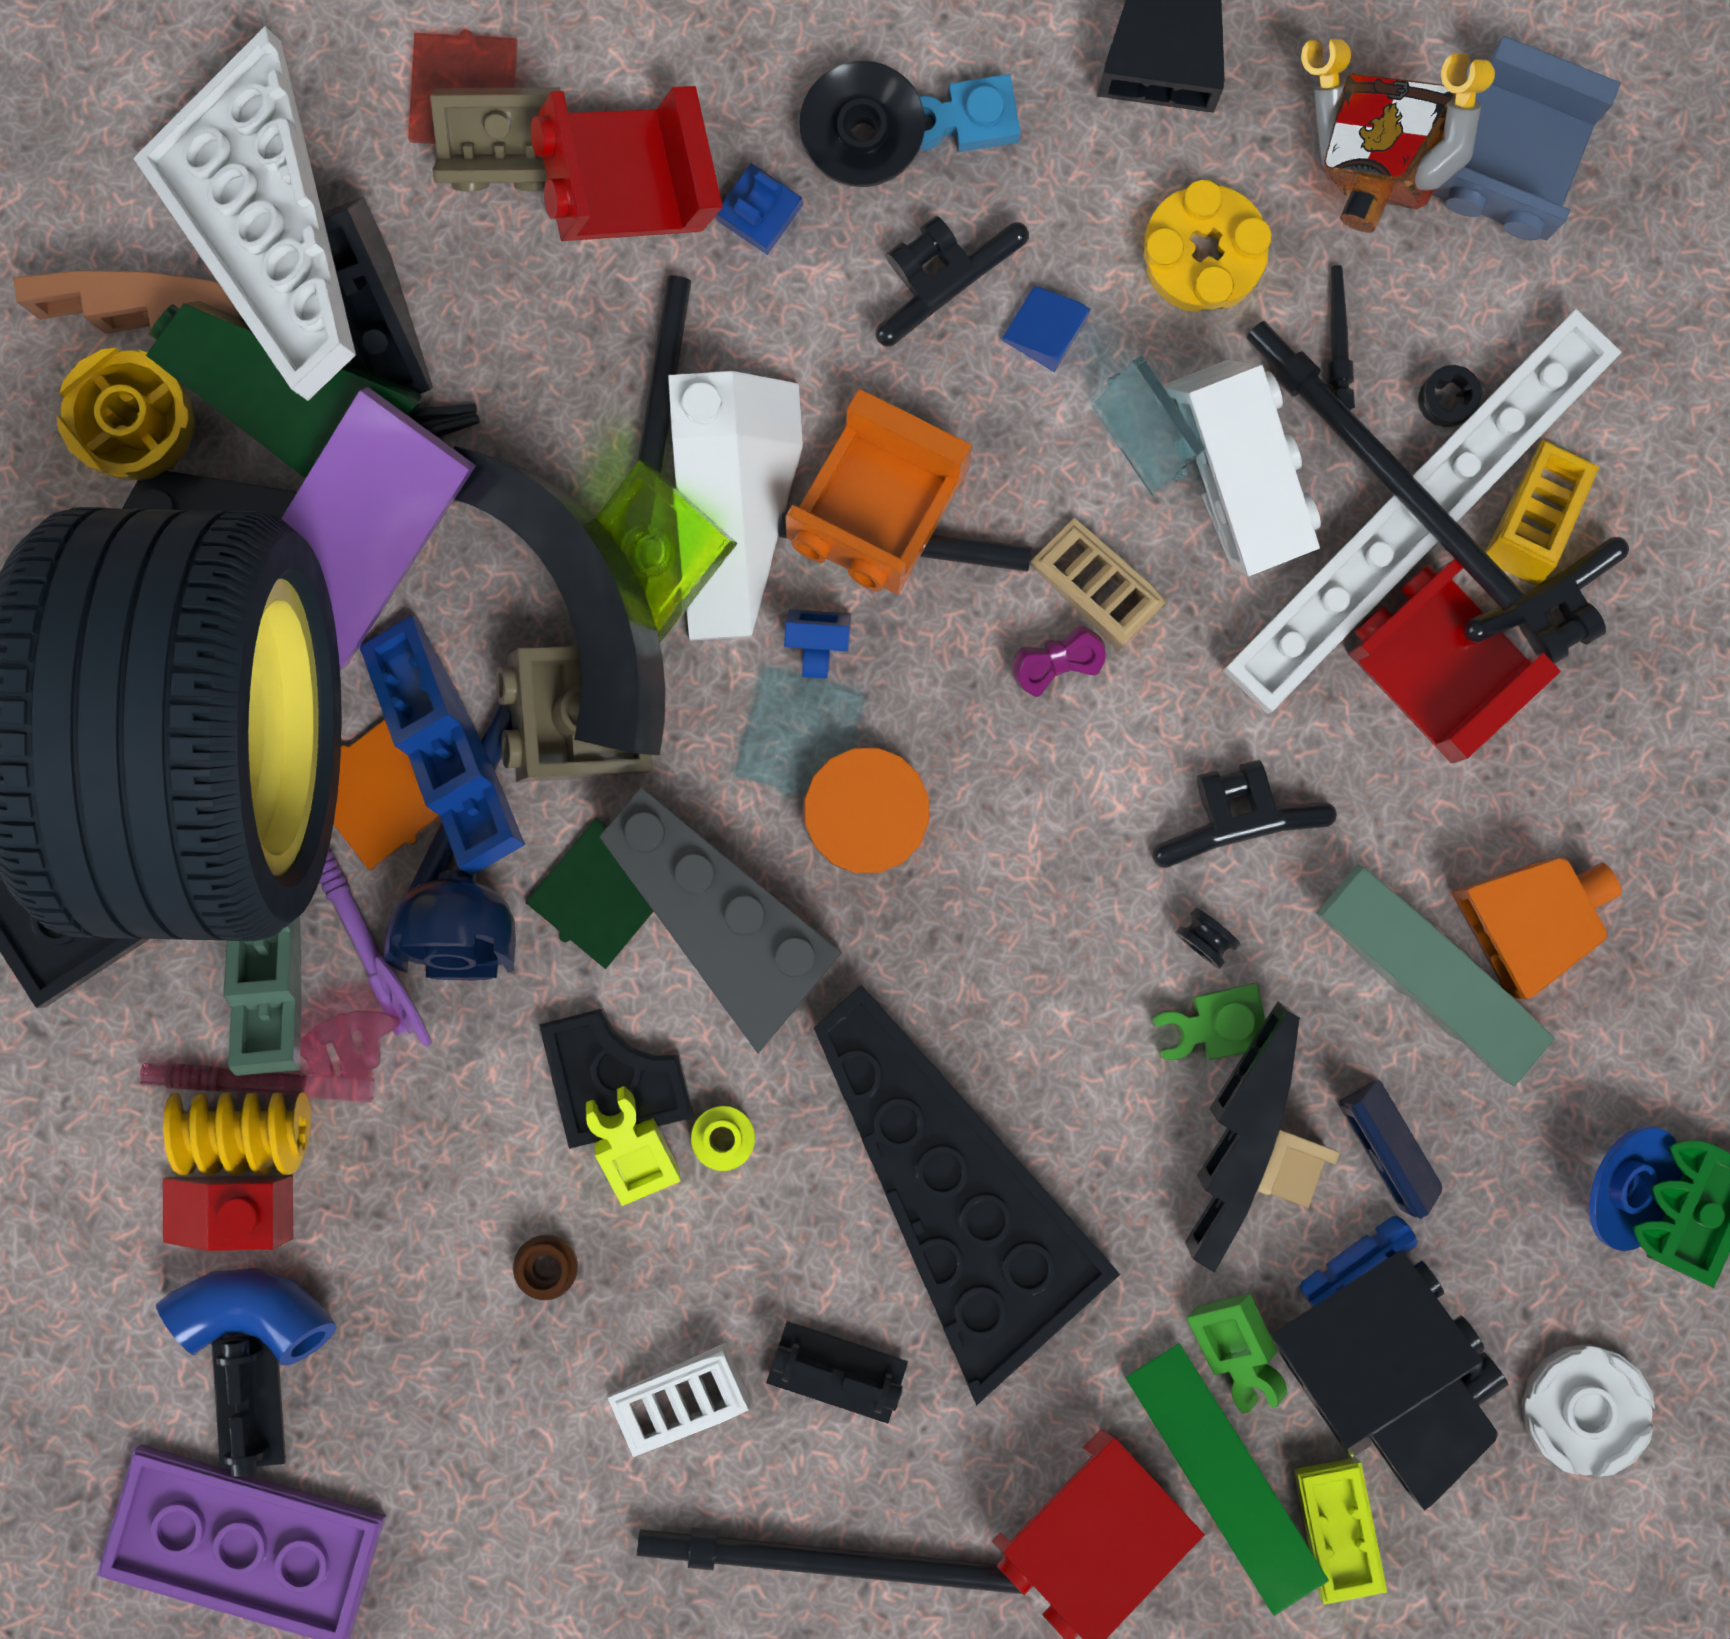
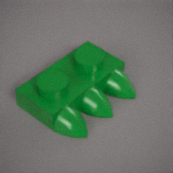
[1632,1140,1730,1288]

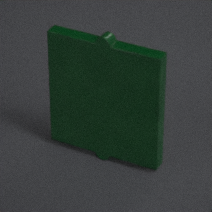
[525,818,654,969]

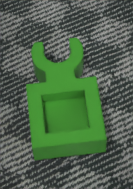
[1151,983,1266,1060]
[1187,1293,1287,1414]

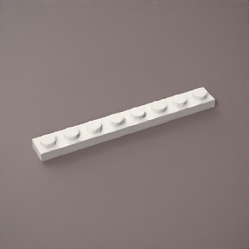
[1222,309,1622,714]

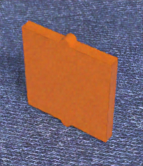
[334,719,440,871]

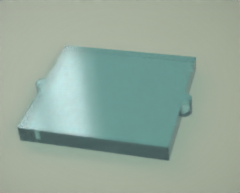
[1092,355,1206,496]
[736,670,866,797]

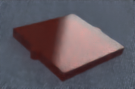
[408,29,518,144]

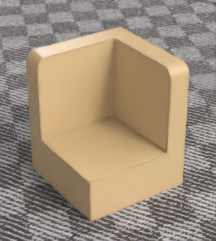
[1257,1129,1340,1209]

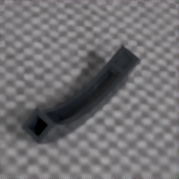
[453,446,666,755]

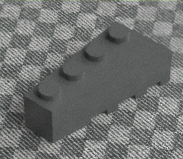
[600,787,842,1054]

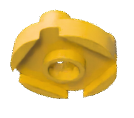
[1143,180,1272,312]

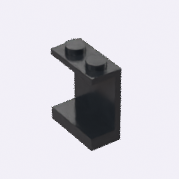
[1271,1250,1485,1459]

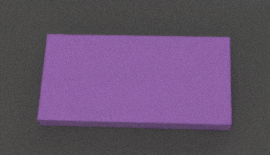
[281,387,476,670]
[97,1445,386,1639]

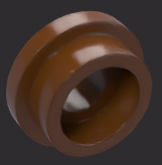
[513,1234,578,1300]

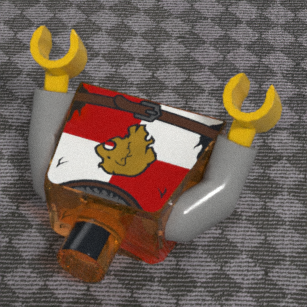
[1301,39,1495,233]

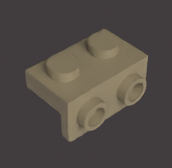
[430,87,560,192]

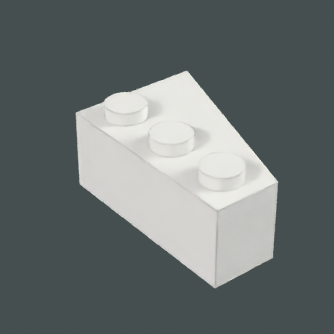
[1157,360,1321,576]

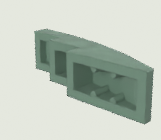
[1316,865,1555,1087]
[223,916,302,1076]

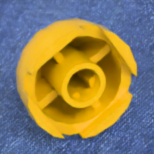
[56,348,196,481]

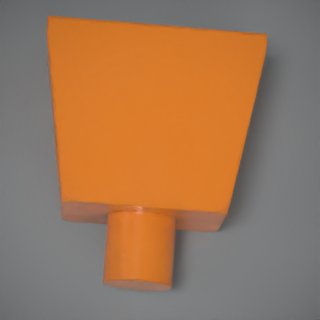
[1451,857,1622,1000]

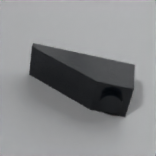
[322,197,433,394]

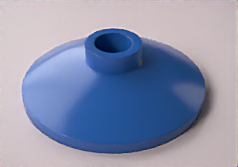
[1589,1125,1683,1251]

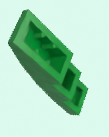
[1125,1343,1329,1616]

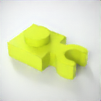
[586,1086,681,1206]

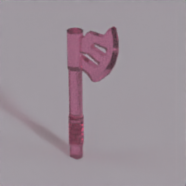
[140,1010,401,1103]

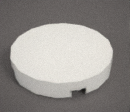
[1521,1344,1655,1477]

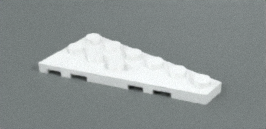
[133,26,356,401]

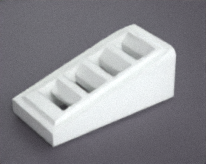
[608,1342,752,1457]

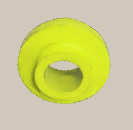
[691,1106,755,1171]

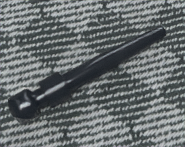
[1328,265,1355,410]

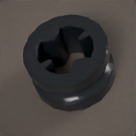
[1418,365,1482,427]
[1175,908,1240,969]

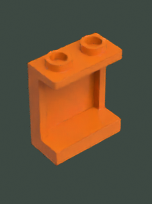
[786,389,972,595]

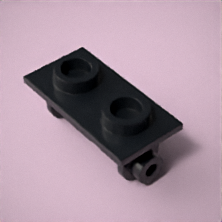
[766,1320,908,1424]
[211,1335,286,1477]

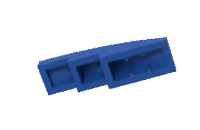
[359,615,525,876]

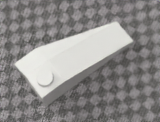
[668,371,803,641]

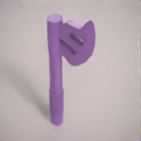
[319,846,432,1046]

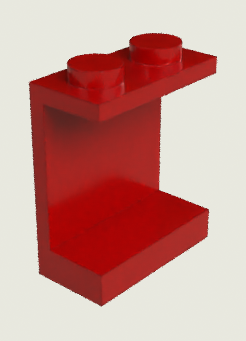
[531,86,723,241]
[1348,559,1561,764]
[992,1430,1205,1639]

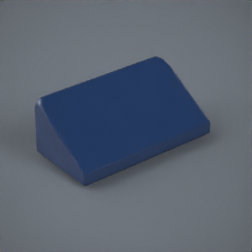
[1338,1080,1442,1219]

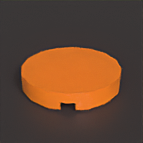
[803,748,929,873]

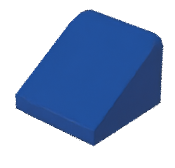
[1002,286,1091,373]

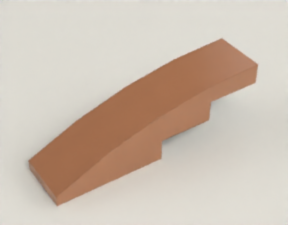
[13,270,243,334]

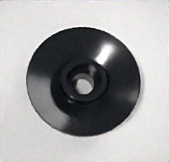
[799,61,925,187]

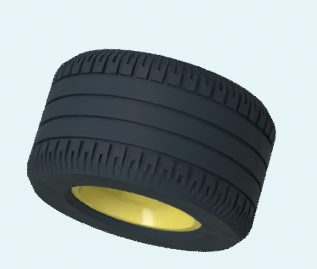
[0,507,342,941]

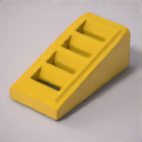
[1486,439,1600,585]

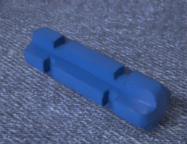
[1299,1216,1418,1307]

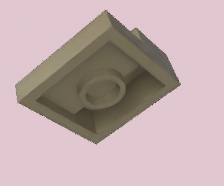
[496,647,653,782]

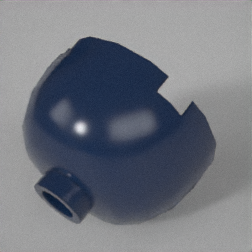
[384,870,516,981]

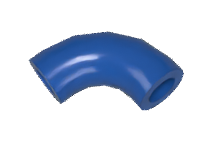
[156,1268,337,1365]

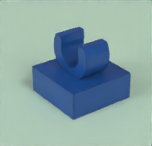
[716,163,803,255]
[784,609,852,679]

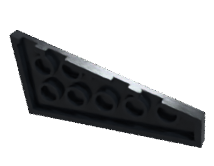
[814,984,1121,1406]

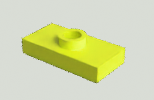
[1293,1457,1387,1605]

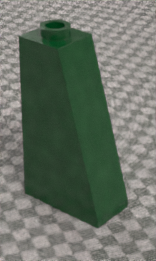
[146,301,425,478]

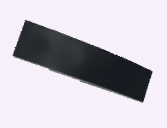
[1185,1001,1300,1273]

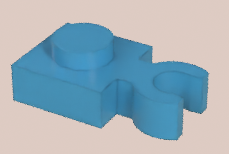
[919,74,1021,152]

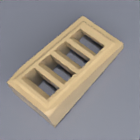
[1030,518,1168,651]

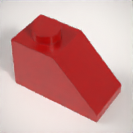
[163,1175,293,1251]

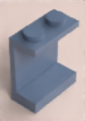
[1431,35,1621,241]

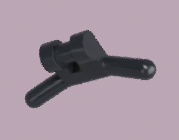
[875,216,1029,347]
[1464,537,1629,664]
[1152,760,1337,868]

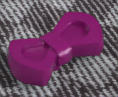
[1012,626,1106,697]

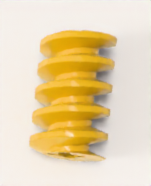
[163,1092,311,1175]

